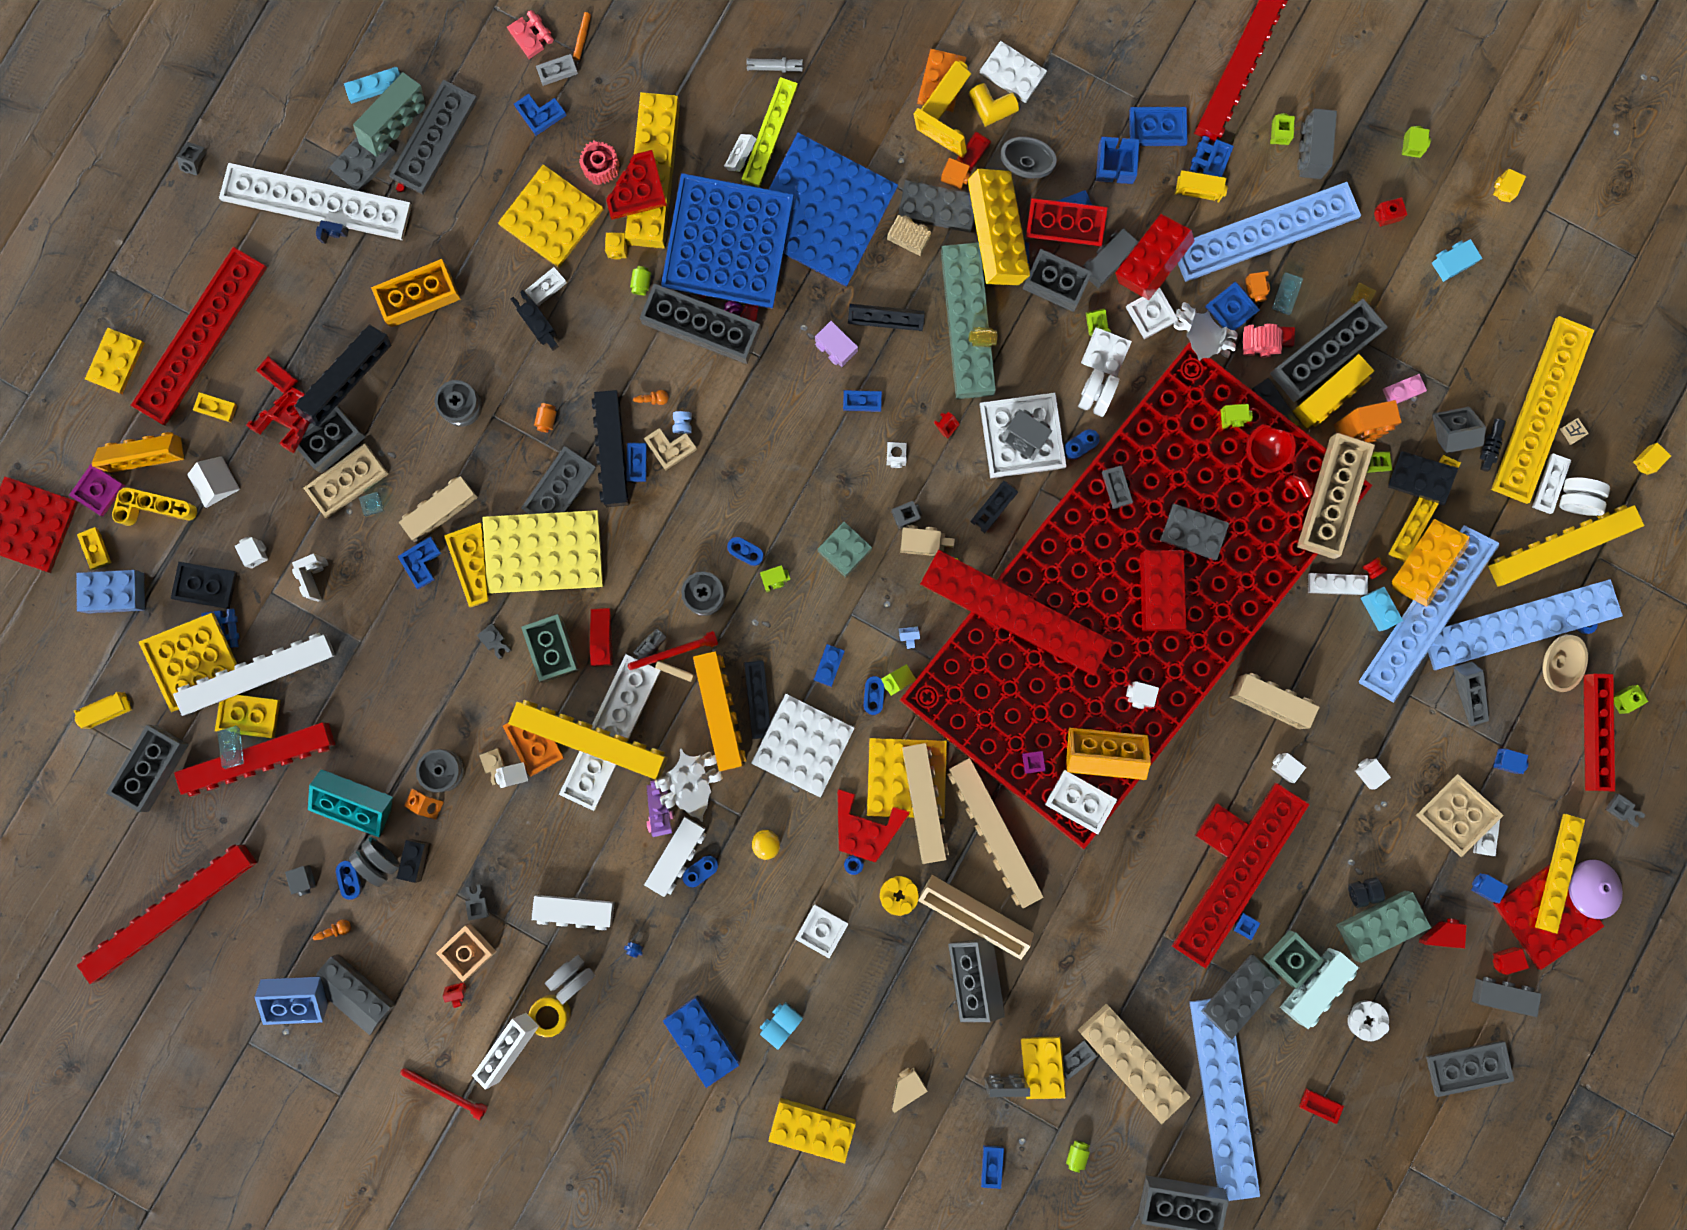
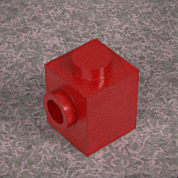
[1374,197,1408,227]
[1493,947,1529,975]

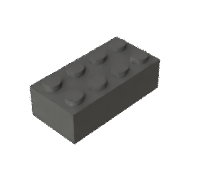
[106,725,189,812]
[1139,1175,1229,1230]

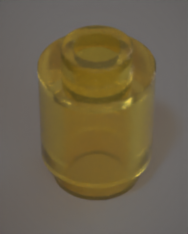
[969,327,997,347]

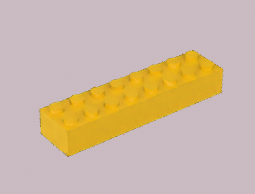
[625,92,680,249]
[508,700,668,780]

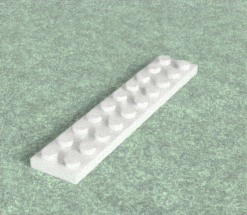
[219,163,412,240]

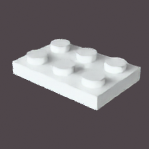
[980,41,1047,103]
[1045,770,1117,834]

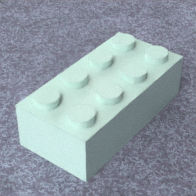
[1280,948,1359,1029]

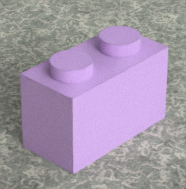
[815,321,858,367]

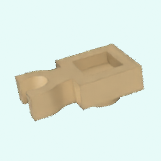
[479,748,505,785]

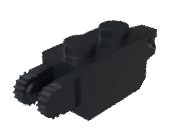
[510,290,559,351]

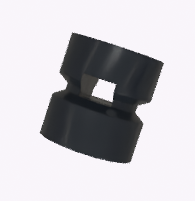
[1348,877,1385,908]

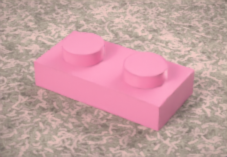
[1383,374,1427,404]

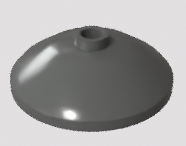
[1001,137,1057,179]

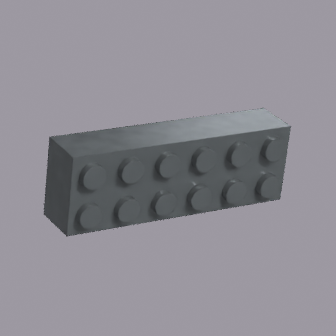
[640,284,761,364]
[1270,299,1388,402]

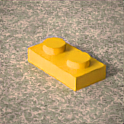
[193,392,237,423]
[77,527,111,570]

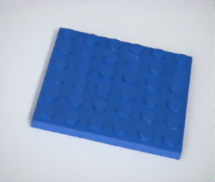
[769,133,898,287]
[661,173,794,309]

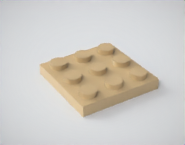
[1416,774,1504,857]

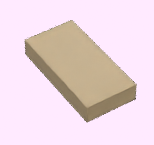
[655,661,695,682]

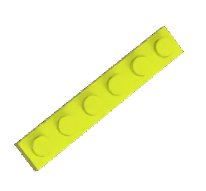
[742,77,798,188]

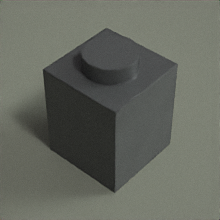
[285,865,316,896]

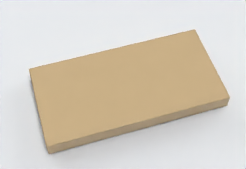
[304,443,389,519]

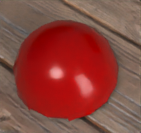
[1245,424,1296,473]

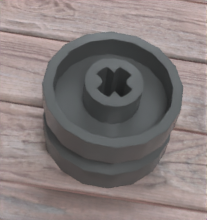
[434,380,482,427]
[681,571,725,616]
[416,749,465,792]
[349,837,400,887]

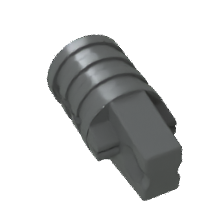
[633,629,666,659]

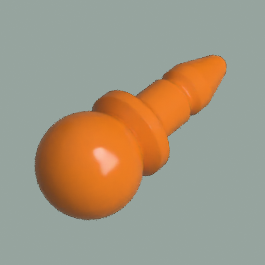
[633,390,669,405]
[313,919,351,940]

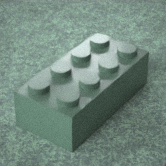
[353,72,425,157]
[1336,891,1431,963]

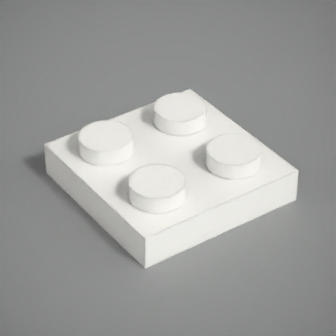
[1126,288,1178,339]
[1081,327,1132,377]
[795,904,848,958]

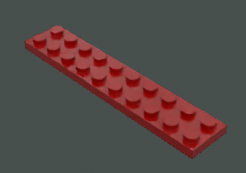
[131,247,267,426]
[920,550,1112,676]
[1172,783,1310,969]

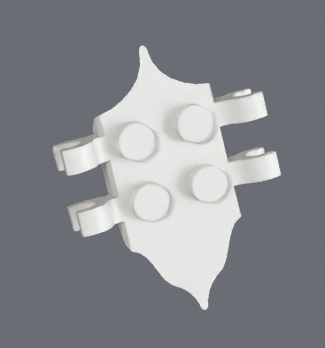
[1174,302,1238,361]
[654,749,723,822]

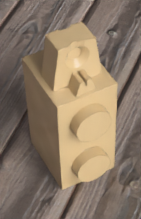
[900,525,955,556]

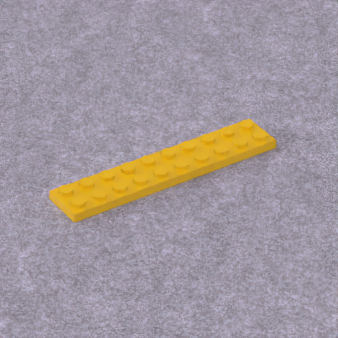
[1491,316,1594,504]

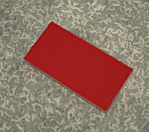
[956,131,991,173]
[256,356,298,394]
[1299,1088,1344,1124]

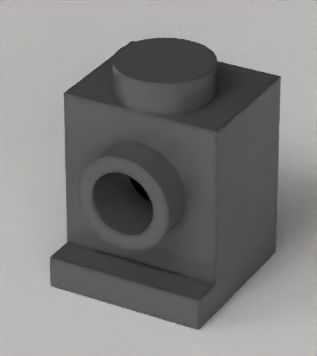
[891,501,922,529]

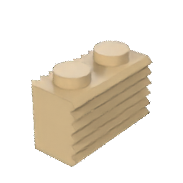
[887,215,931,256]

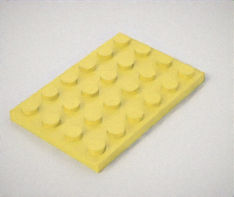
[483,510,603,593]

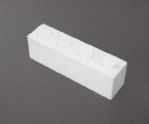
[644,817,707,897]
[532,895,615,930]
[472,1013,539,1090]

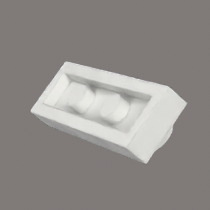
[1532,453,1571,514]
[1308,573,1368,595]

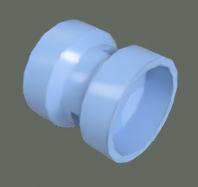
[673,411,692,434]

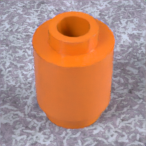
[534,403,557,433]

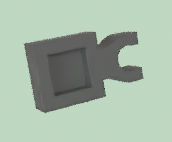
[477,624,512,659]
[1605,794,1645,827]
[465,884,489,921]

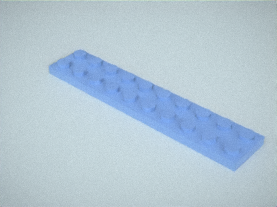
[1178,182,1361,282]
[1359,525,1499,703]
[1428,579,1623,670]
[1189,998,1260,1201]

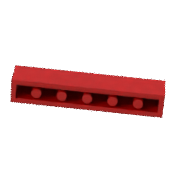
[1583,674,1615,791]

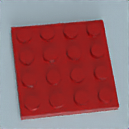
[0,476,79,573]
[1493,864,1605,970]

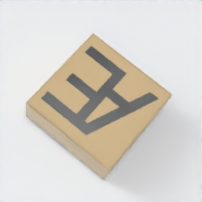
[1560,418,1589,445]

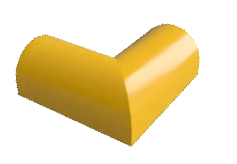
[969,83,1019,127]

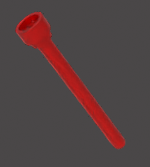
[628,631,718,670]
[400,1068,488,1121]

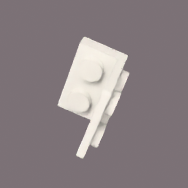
[292,554,328,602]

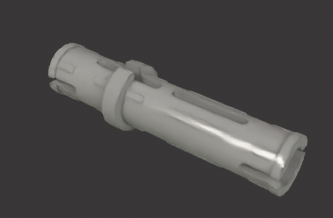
[747,57,803,73]

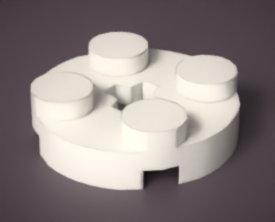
[1348,1000,1389,1041]

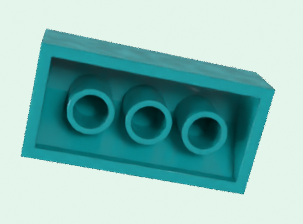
[308,769,393,838]

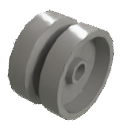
[545,955,596,1004]

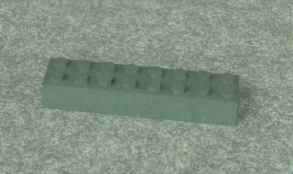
[941,243,996,399]

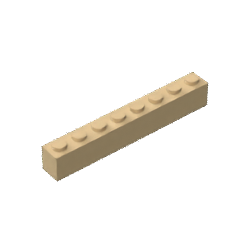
[947,758,1044,908]

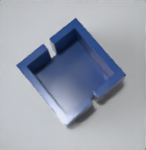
[1096,137,1139,184]

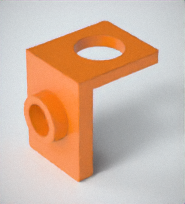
[404,789,444,820]

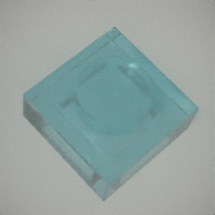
[359,492,384,517]

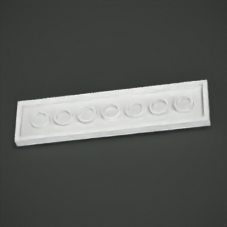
[559,654,661,811]

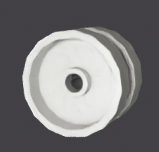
[1078,368,1120,417]
[1559,478,1610,516]

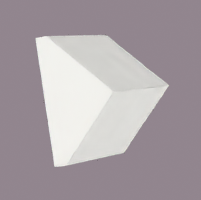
[188,456,240,508]

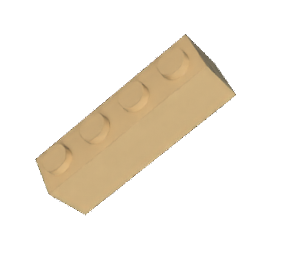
[399,476,478,543]

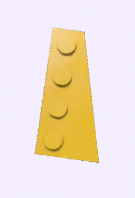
[444,523,489,607]

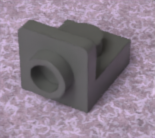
[176,142,206,176]

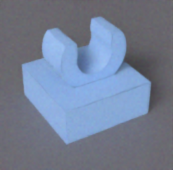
[899,627,920,649]

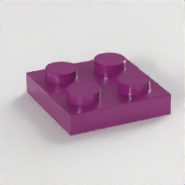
[69,464,125,517]

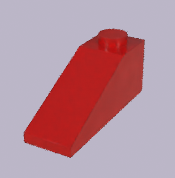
[590,608,613,667]

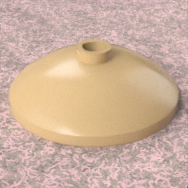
[1542,635,1588,692]

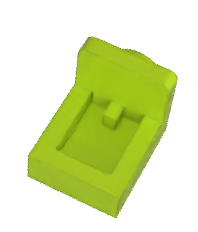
[1086,308,1111,337]

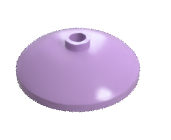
[1568,860,1623,919]

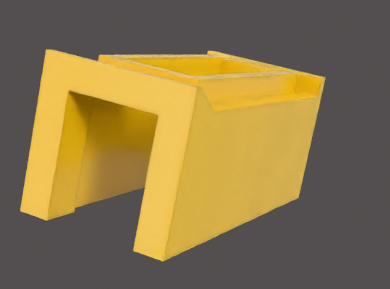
[1175,170,1228,202]
[74,692,132,729]

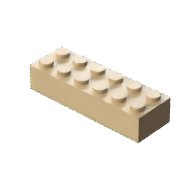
[1297,433,1375,559]
[1078,1004,1190,1124]

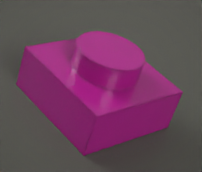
[1022,751,1045,773]

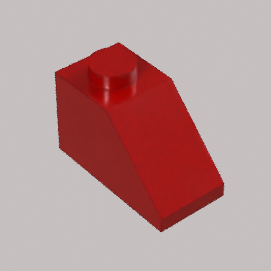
[1419,918,1467,949]

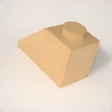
[891,1068,928,1113]

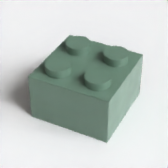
[818,522,872,578]
[1263,930,1324,989]

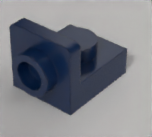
[316,220,348,244]

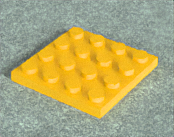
[498,164,604,268]
[139,612,237,713]
[867,738,947,819]

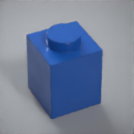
[1493,749,1529,774]
[1471,873,1508,903]

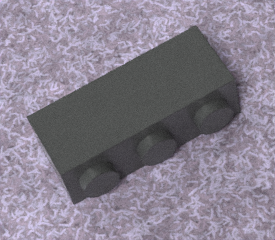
[1083,228,1138,289]
[1472,977,1541,1017]

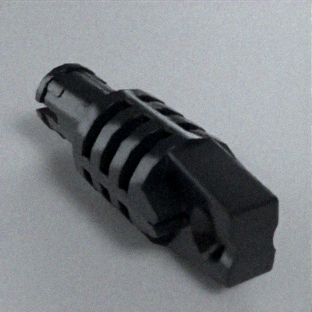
[1479,419,1507,472]

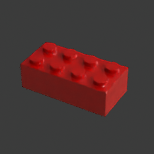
[1026,198,1108,246]
[1115,214,1195,300]
[1140,550,1186,631]

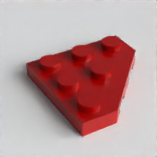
[606,150,667,220]

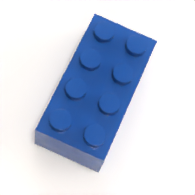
[663,995,741,1088]

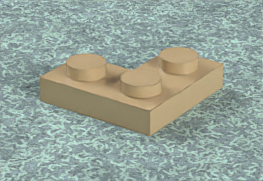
[644,428,697,471]

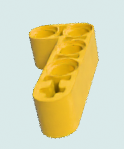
[112,488,197,526]

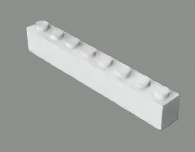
[173,633,335,716]

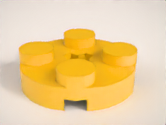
[880,876,919,916]

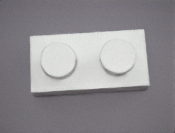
[724,134,757,172]
[525,267,567,307]
[1473,820,1500,856]

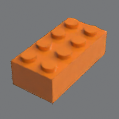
[1334,400,1402,443]

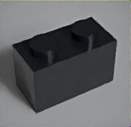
[396,839,431,883]

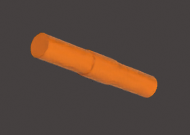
[573,12,591,61]

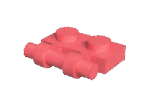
[507,10,554,59]

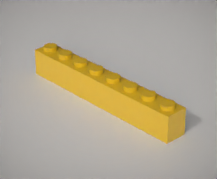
[1488,504,1644,587]

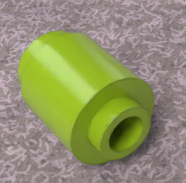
[630,266,652,296]
[1066,1140,1090,1173]

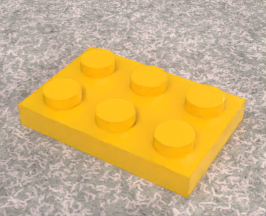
[85,328,145,394]
[215,695,280,738]
[1021,1037,1067,1099]

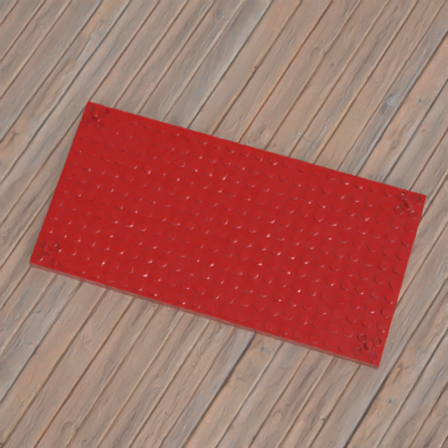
[899,342,1373,849]

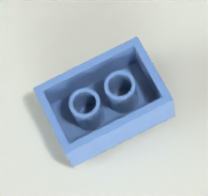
[77,570,145,613]
[255,977,328,1025]

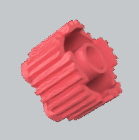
[579,140,620,185]
[1243,324,1282,358]

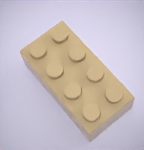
[1229,673,1319,729]

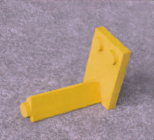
[914,61,971,158]

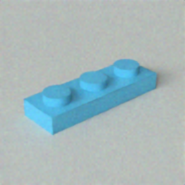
[344,67,401,104]

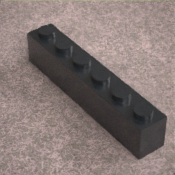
[294,324,392,427]
[591,390,629,508]

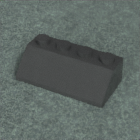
[948,939,1005,1022]
[315,954,397,1035]

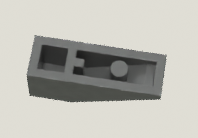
[1454,662,1489,726]

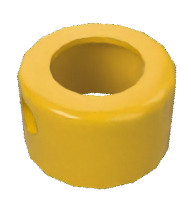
[528,995,571,1037]

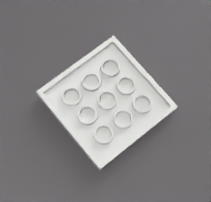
[979,393,1066,478]
[751,694,854,798]

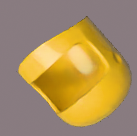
[752,830,780,860]

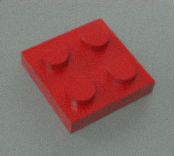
[1195,804,1249,858]

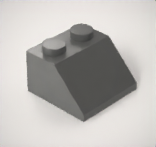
[1432,407,1486,453]

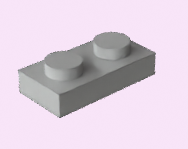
[536,54,578,86]

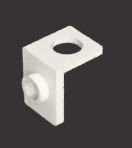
[887,442,907,468]

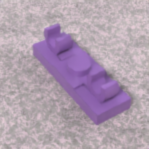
[647,780,672,837]

